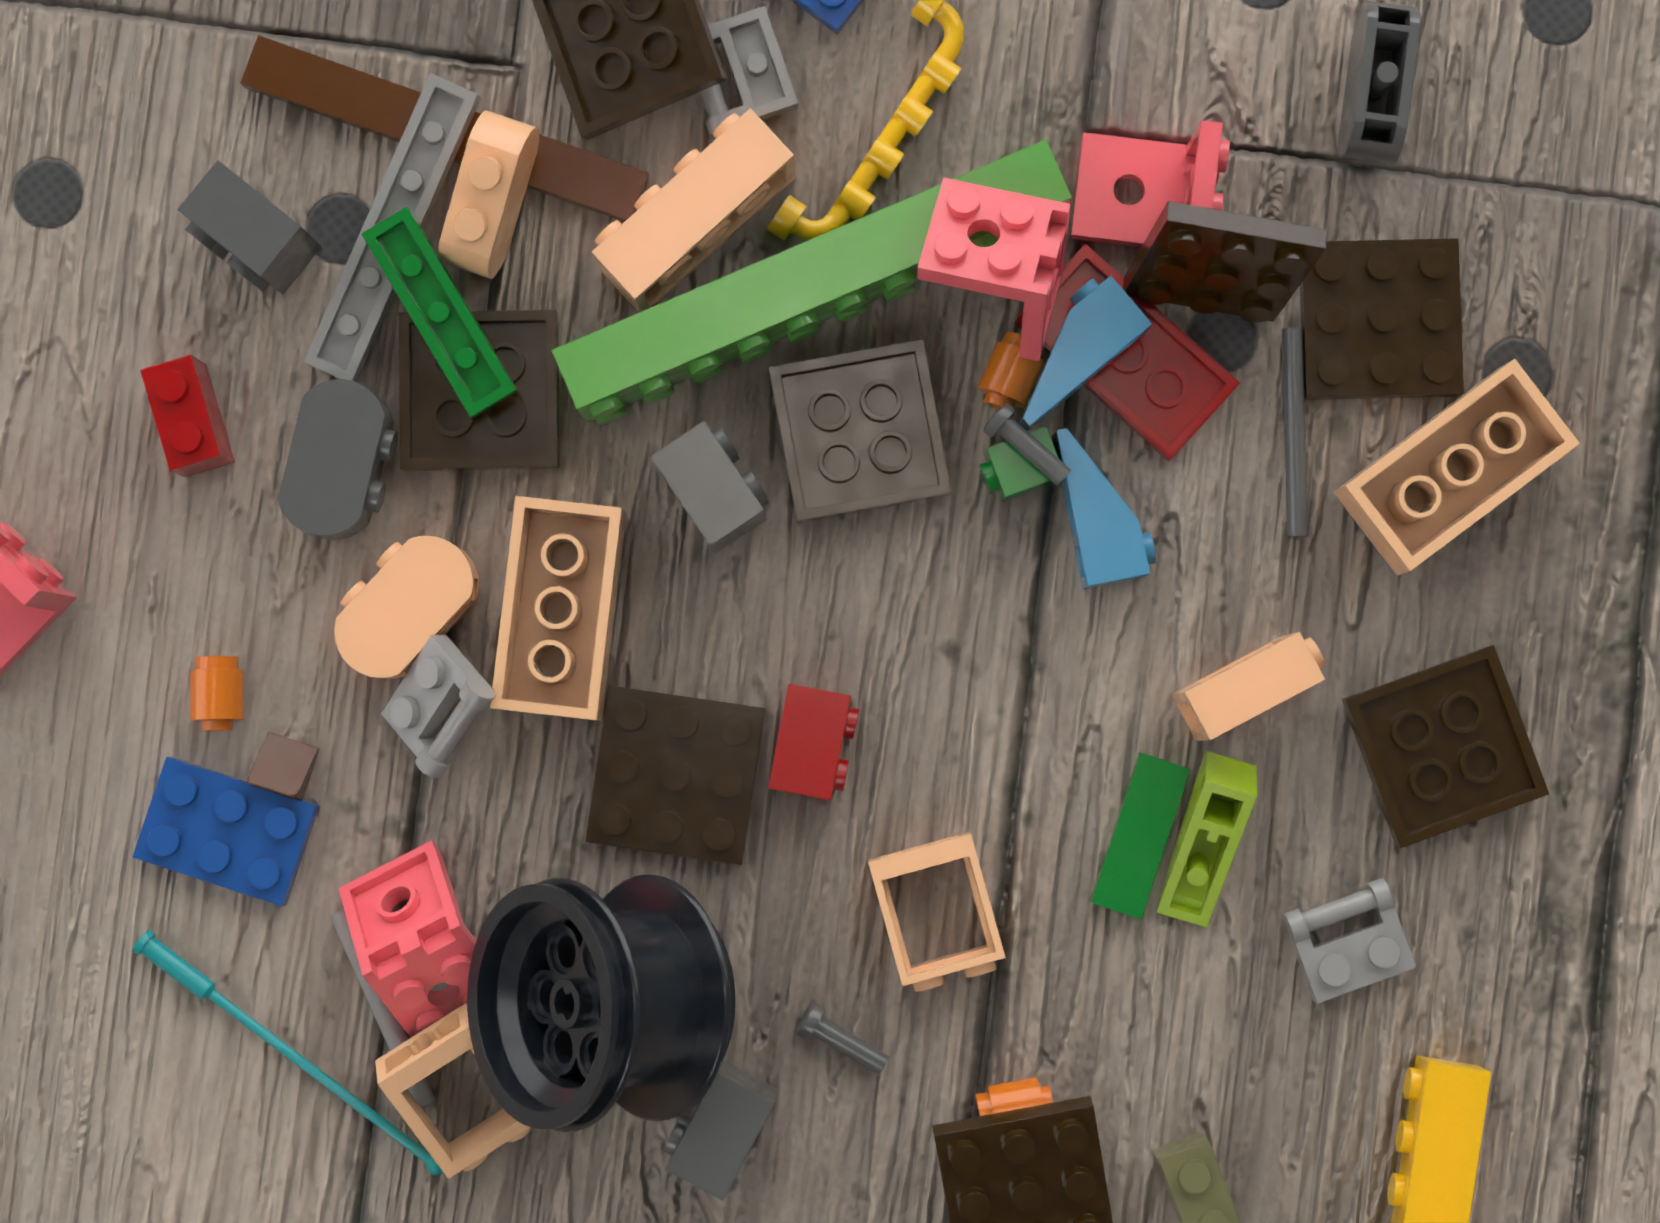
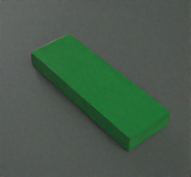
[1089,752,1191,919]

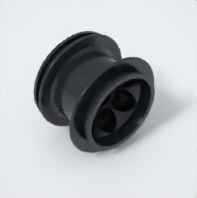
[467,875,736,1132]

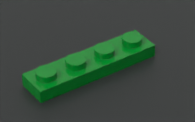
[361,206,518,418]

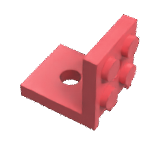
[1069,120,1230,247]
[917,177,1071,362]
[0,521,77,677]
[338,840,476,1038]

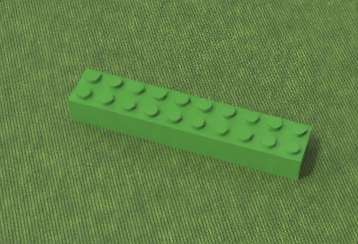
[552,139,1072,425]

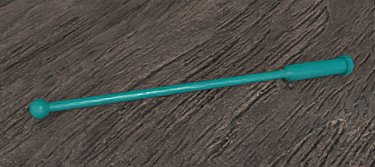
[132,930,444,1175]

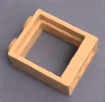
[1171,631,1325,741]
[868,832,1006,992]
[375,1003,532,1179]

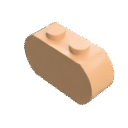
[438,110,539,279]
[334,536,480,679]

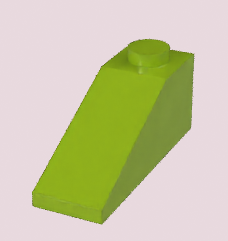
[1156,751,1257,928]

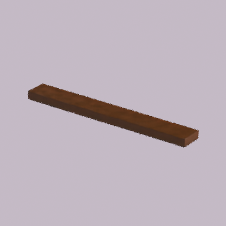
[240,35,650,222]

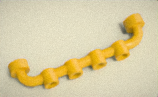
[767,0,964,241]

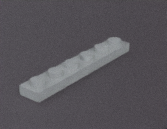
[303,73,481,382]

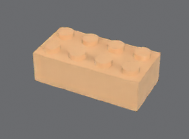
[592,108,796,313]
[1333,359,1580,575]
[490,496,627,721]

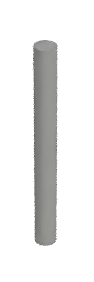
[330,910,435,1107]

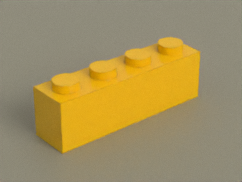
[1387,1055,1491,1223]

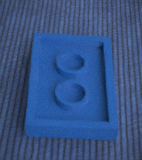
[132,757,320,906]

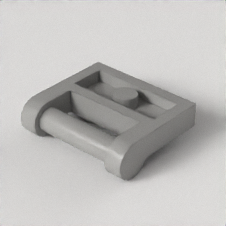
[701,6,799,138]
[381,635,495,778]
[1283,878,1417,1004]

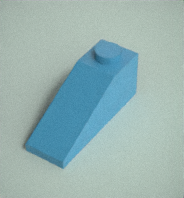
[1020,276,1152,431]
[1052,428,1156,589]

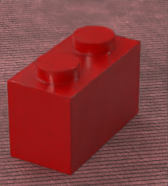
[140,354,235,477]
[768,684,859,800]

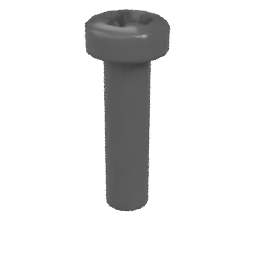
[984,404,1071,486]
[796,1002,889,1074]

